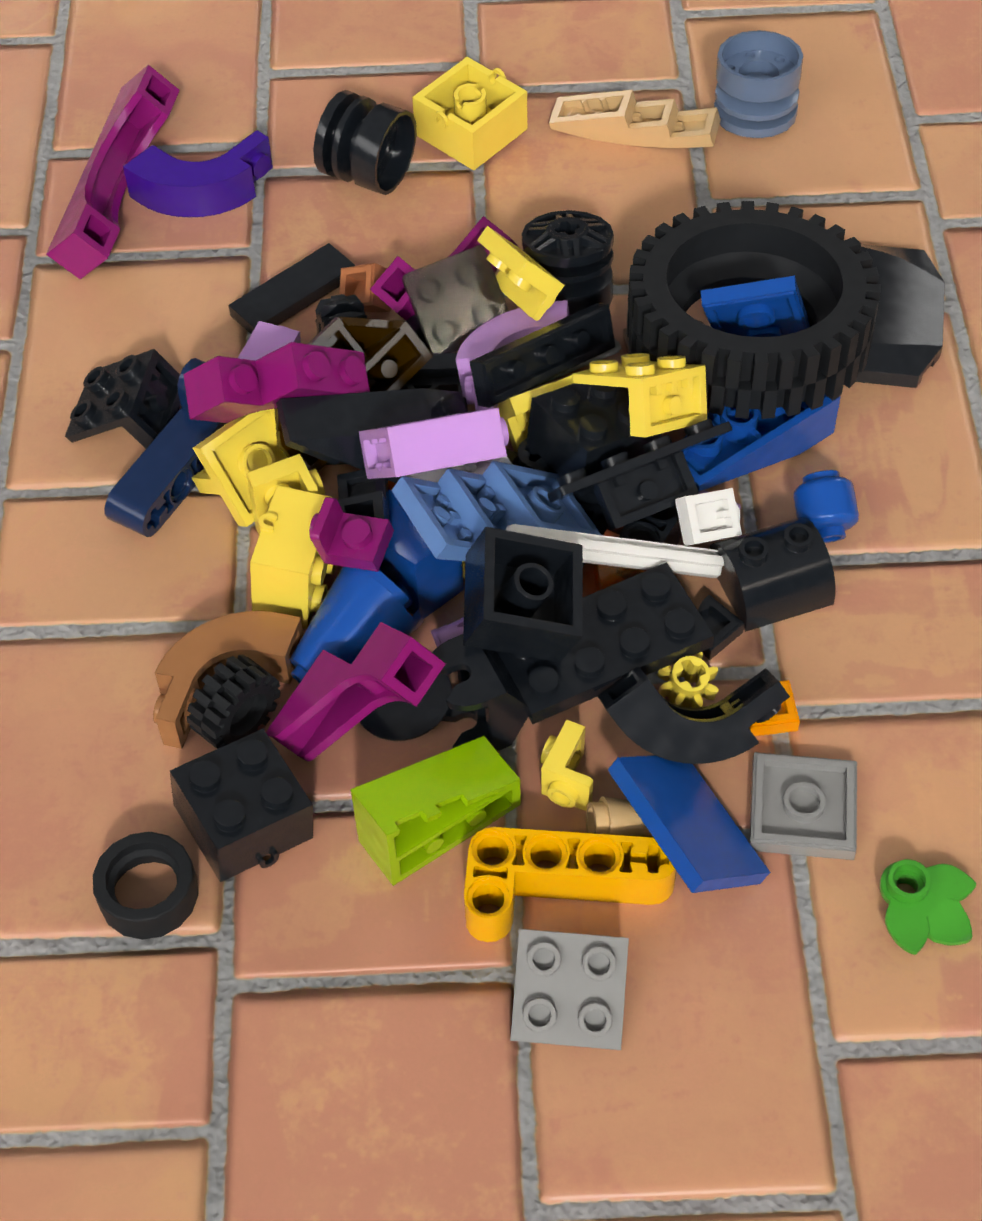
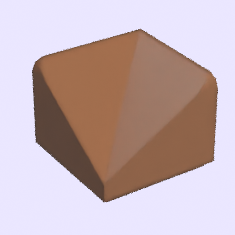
[339,263,391,313]

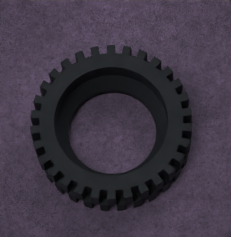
[627,201,881,419]

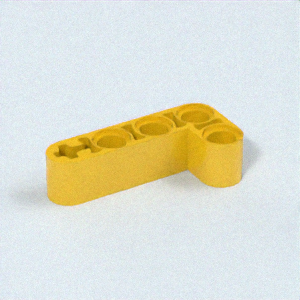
[464,827,676,942]

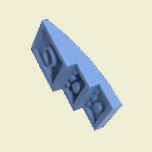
[391,461,602,561]

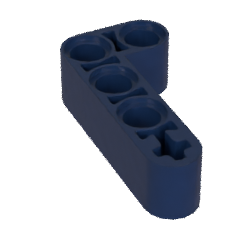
[104,358,227,537]

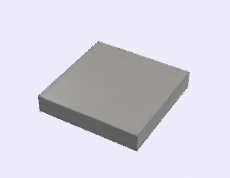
[749,752,857,860]

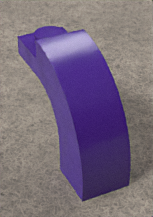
[123,130,273,217]

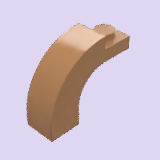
[153,611,304,749]

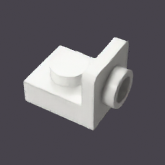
[675,488,742,546]

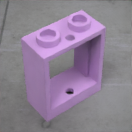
[358,408,509,479]

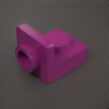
[309,497,394,572]

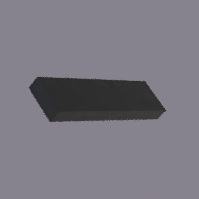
[470,303,616,408]

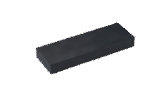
[228,243,355,334]

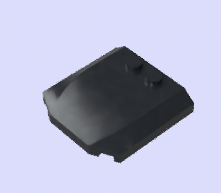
[806,244,945,388]

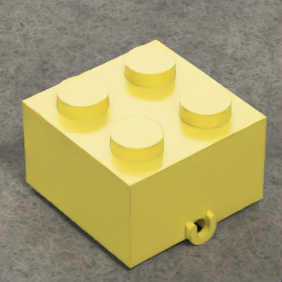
[412,57,528,171]
[250,485,337,629]

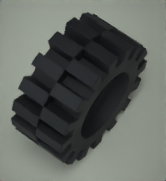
[187,655,281,749]

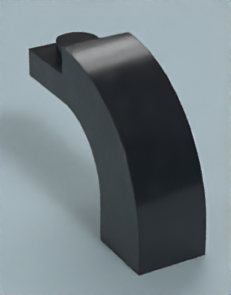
[598,666,790,764]

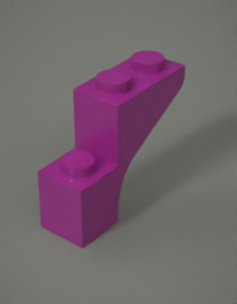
[183,342,370,423]
[266,622,446,762]

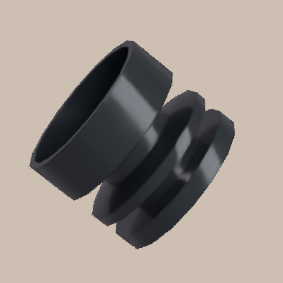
[313,90,417,195]
[522,210,614,315]

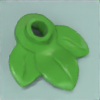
[879,859,976,955]

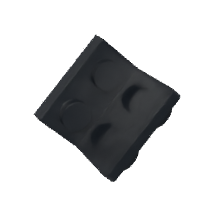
[65,349,181,449]

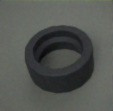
[92,832,198,940]

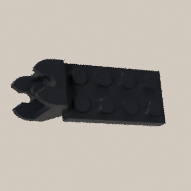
[432,562,714,751]

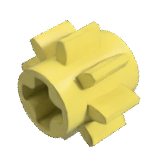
[657,652,719,708]

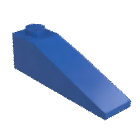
[683,394,841,492]

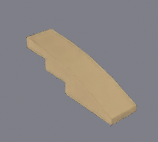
[549,89,721,148]

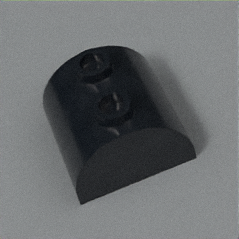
[709,517,836,632]

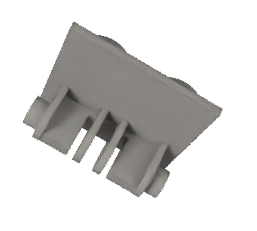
[510,929,629,1050]

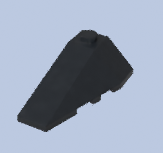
[276,388,466,483]

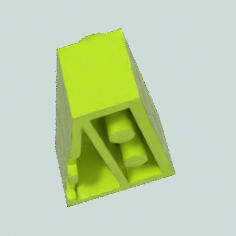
[351,736,521,886]

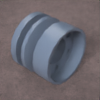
[714,30,803,138]

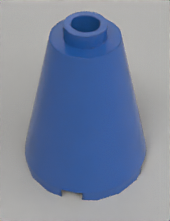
[290,566,424,683]

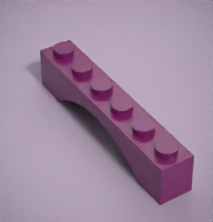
[46,64,180,279]

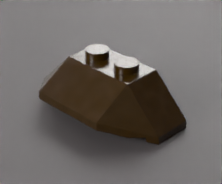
[274,317,433,472]

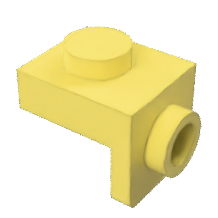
[540,719,593,811]

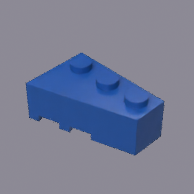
[379,490,464,619]

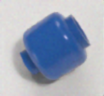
[793,470,859,543]

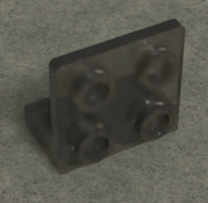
[402,244,509,354]

